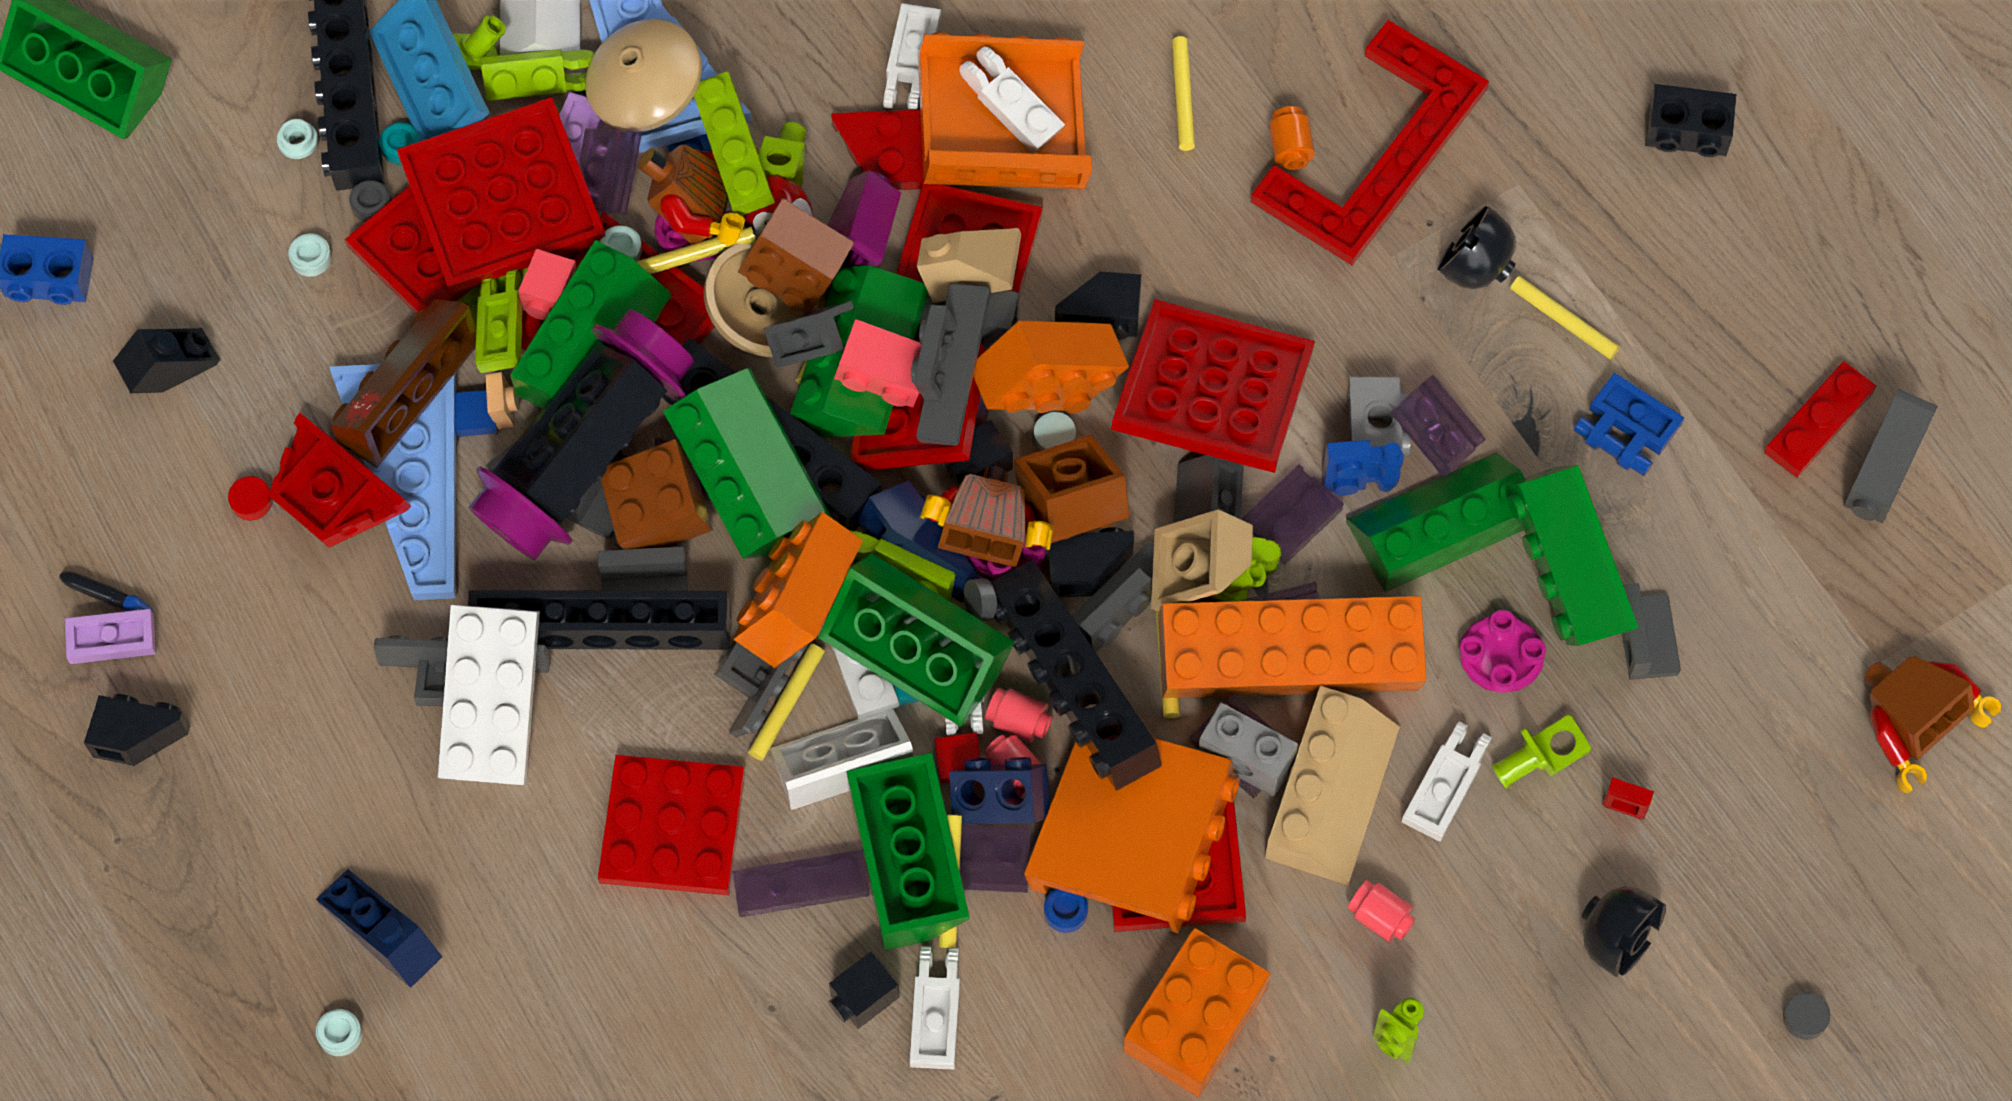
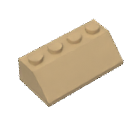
[1265,686,1400,885]

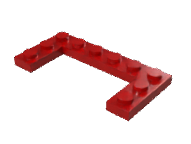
[1250,20,1489,266]

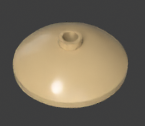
[585,19,702,132]
[704,243,826,357]

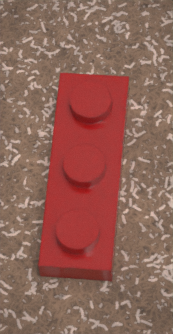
[1764,361,1877,478]

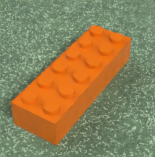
[1158,596,1426,699]

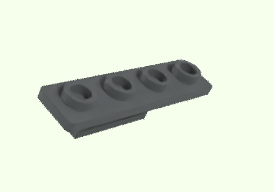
[911,284,991,446]
[1045,542,1154,677]
[374,635,550,707]
[714,641,808,738]

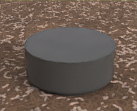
[349,180,392,222]
[964,578,997,621]
[1783,992,1830,1040]

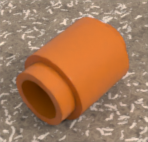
[1269,106,1315,170]

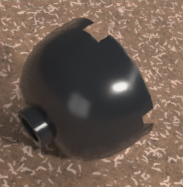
[1437,206,1516,289]
[1582,887,1666,977]

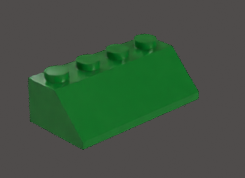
[0,0,172,139]
[510,240,671,409]
[790,265,929,437]
[663,368,830,559]
[1346,452,1525,592]
[1507,465,1639,646]
[818,554,1015,727]
[846,753,970,951]

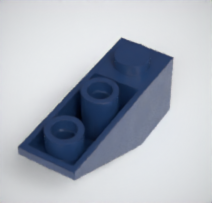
[857,480,980,603]
[316,869,442,988]

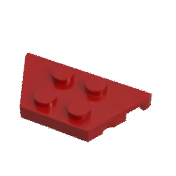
[831,110,955,190]
[268,413,411,548]

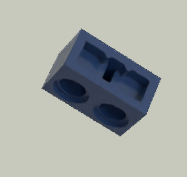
[949,757,1050,824]

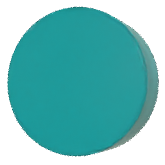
[379,122,420,165]

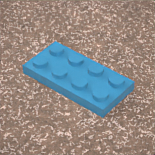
[369,0,489,141]

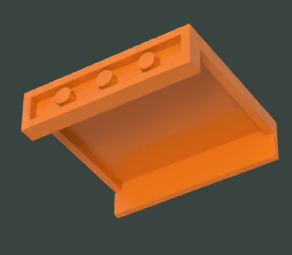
[918,32,1092,189]
[1024,735,1240,933]

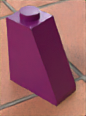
[827,170,901,267]

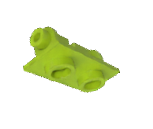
[1373,998,1424,1063]

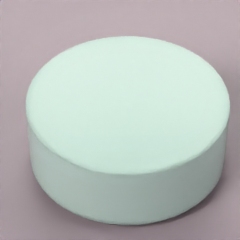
[600,225,642,261]
[288,233,332,277]
[1034,412,1076,451]
[316,1009,362,1056]

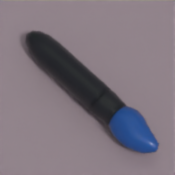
[59,571,153,612]

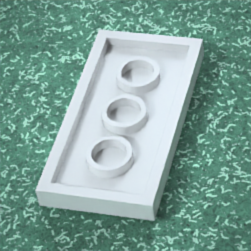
[438,605,540,785]

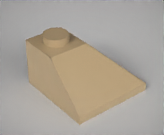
[917,228,1021,303]
[1151,509,1253,611]

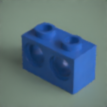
[0,234,94,305]

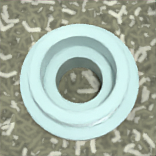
[277,119,318,159]

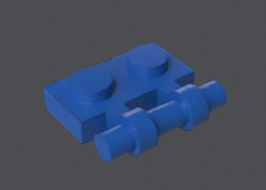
[1573,373,1684,476]
[1322,440,1404,496]

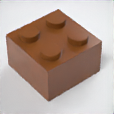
[738,199,855,313]
[1014,435,1130,543]
[600,439,713,550]

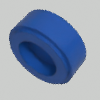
[1044,889,1088,933]

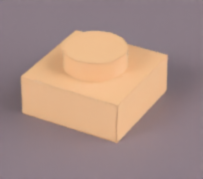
[485,372,520,429]

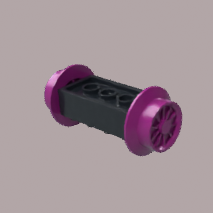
[468,309,695,561]

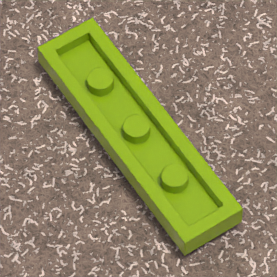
[694,71,775,216]

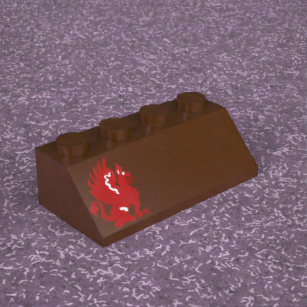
[331,299,476,468]

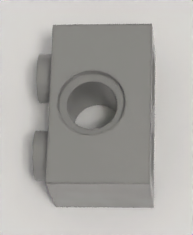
[1347,377,1410,456]
[1198,703,1298,797]

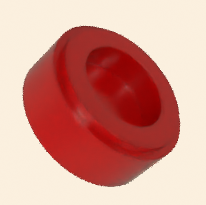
[228,476,272,521]

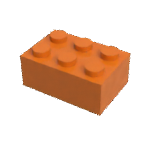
[973,320,1129,414]
[733,512,863,668]
[1123,928,1271,1098]

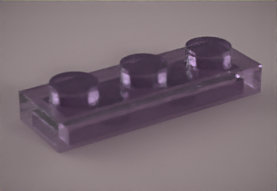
[732,850,870,917]

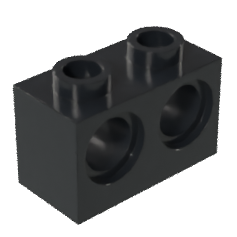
[1645,84,1737,157]

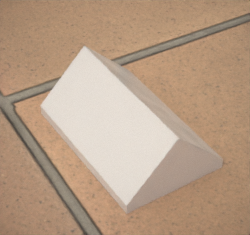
[500,0,581,55]
[770,708,913,810]

